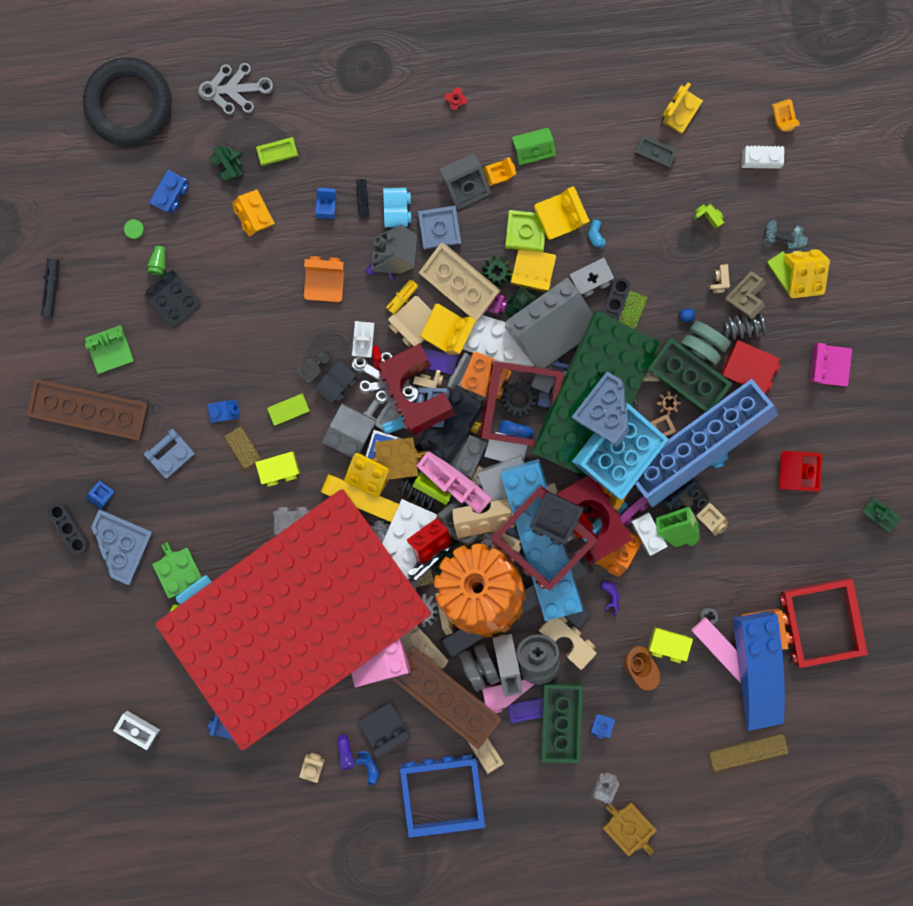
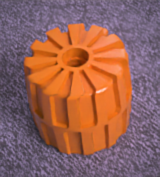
[434,544,526,637]

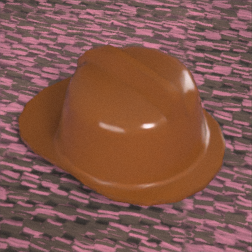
[624,646,660,691]

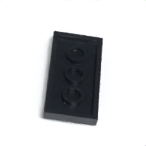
[416,385,485,464]

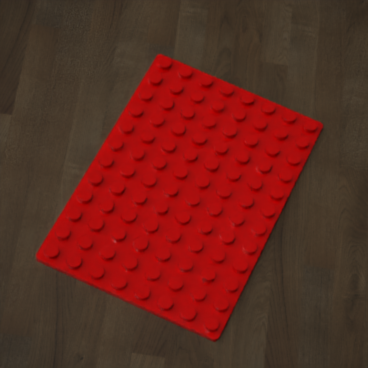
[156,489,431,750]

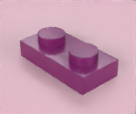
[620,494,649,526]

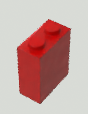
[721,340,781,394]

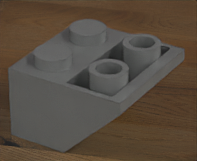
[371,225,417,274]

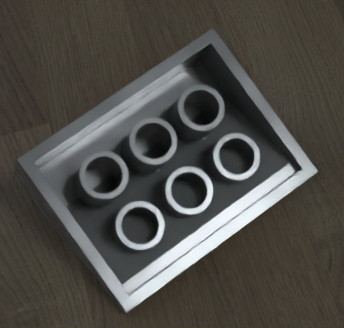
[505,277,592,368]

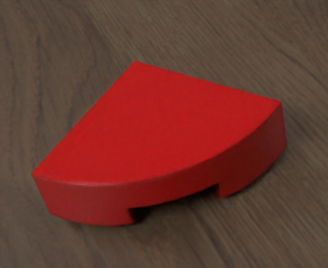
[371,345,382,371]

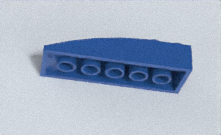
[733,611,785,731]

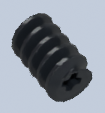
[398,476,436,511]

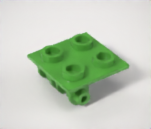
[85,325,134,374]

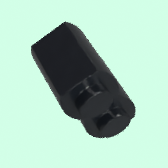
[315,360,357,404]

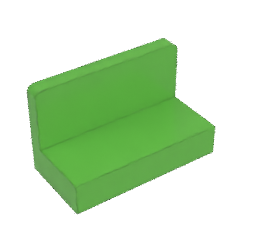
[512,128,556,165]

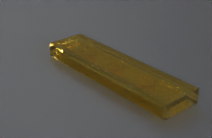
[709,734,788,771]

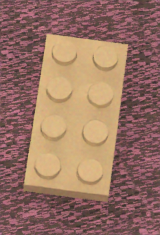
[419,243,501,321]

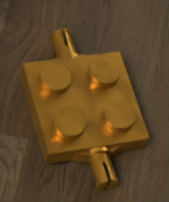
[369,437,429,480]
[602,801,657,856]

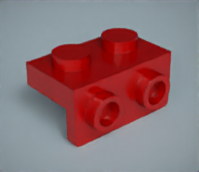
[407,519,452,564]

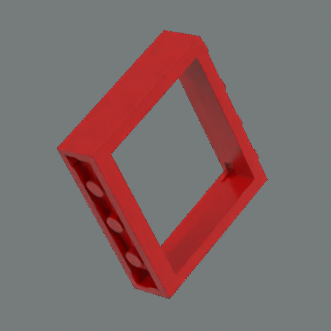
[780,578,868,668]

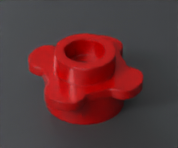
[445,87,467,110]

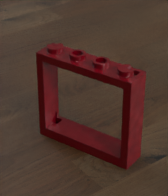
[479,360,565,446]
[491,484,598,591]

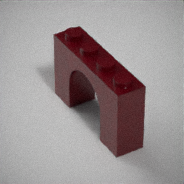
[378,343,455,435]
[555,476,632,565]

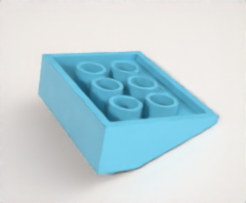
[572,403,669,500]

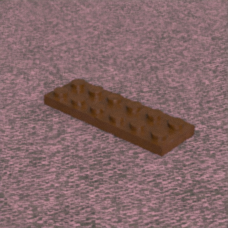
[27,379,148,441]
[391,646,503,750]

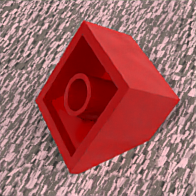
[779,451,823,492]

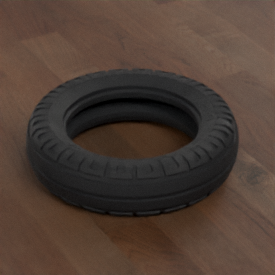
[83,57,172,146]

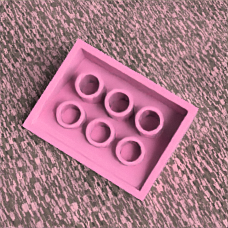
[352,637,411,687]

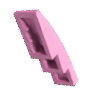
[417,451,493,514]
[691,617,741,684]

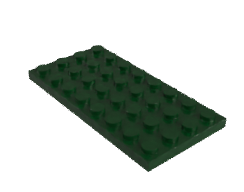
[531,310,660,477]

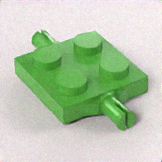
[152,542,202,598]

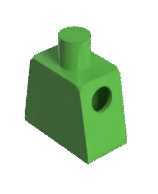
[656,507,700,547]

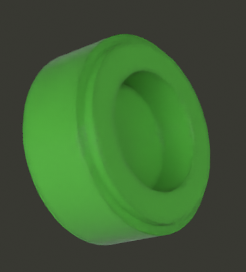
[124,219,144,239]

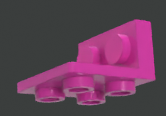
[809,343,852,386]

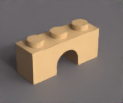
[453,498,515,539]
[538,616,597,670]

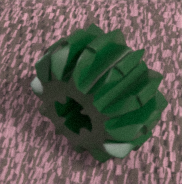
[481,255,513,288]

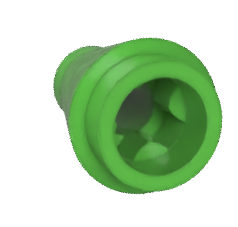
[147,246,166,276]

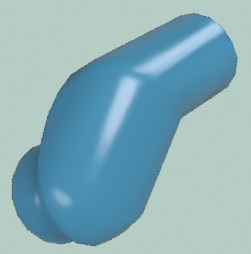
[588,219,606,248]

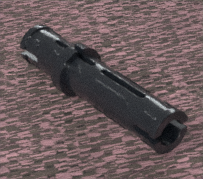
[41,258,60,317]

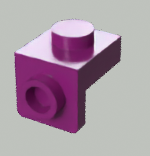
[486,295,508,316]

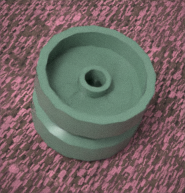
[680,321,731,366]

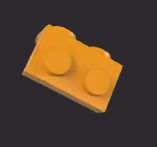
[232,190,275,237]

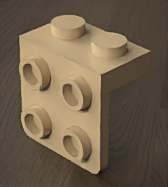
[388,296,432,348]

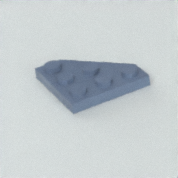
[572,372,629,447]
[91,509,153,585]

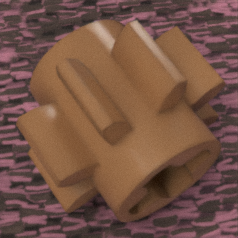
[656,391,681,415]

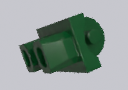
[209,146,244,181]
[861,496,901,533]

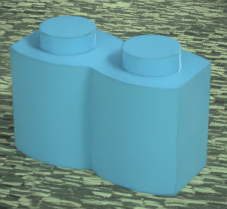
[383,188,411,229]

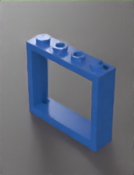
[400,754,485,838]

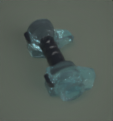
[763,220,808,250]

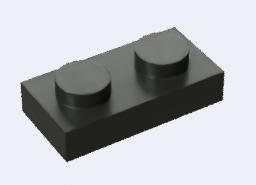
[634,135,678,169]

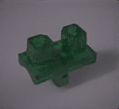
[504,285,536,318]

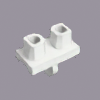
[352,321,374,358]

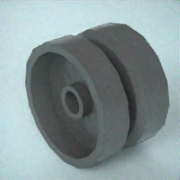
[517,634,560,685]
[459,642,501,692]

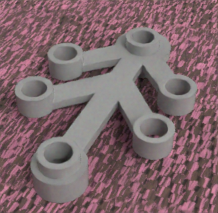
[199,63,273,115]
[352,352,418,404]

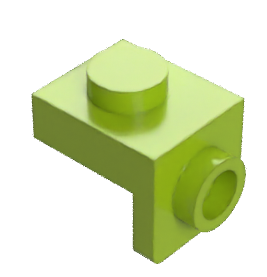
[693,204,724,229]

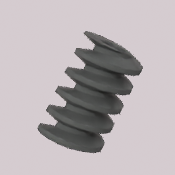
[723,313,765,340]

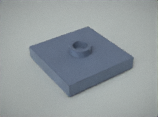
[418,206,461,250]

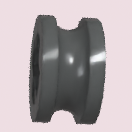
[700,608,718,625]

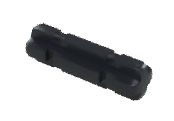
[356,179,369,217]

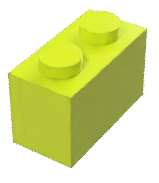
[255,452,300,487]
[648,627,693,663]

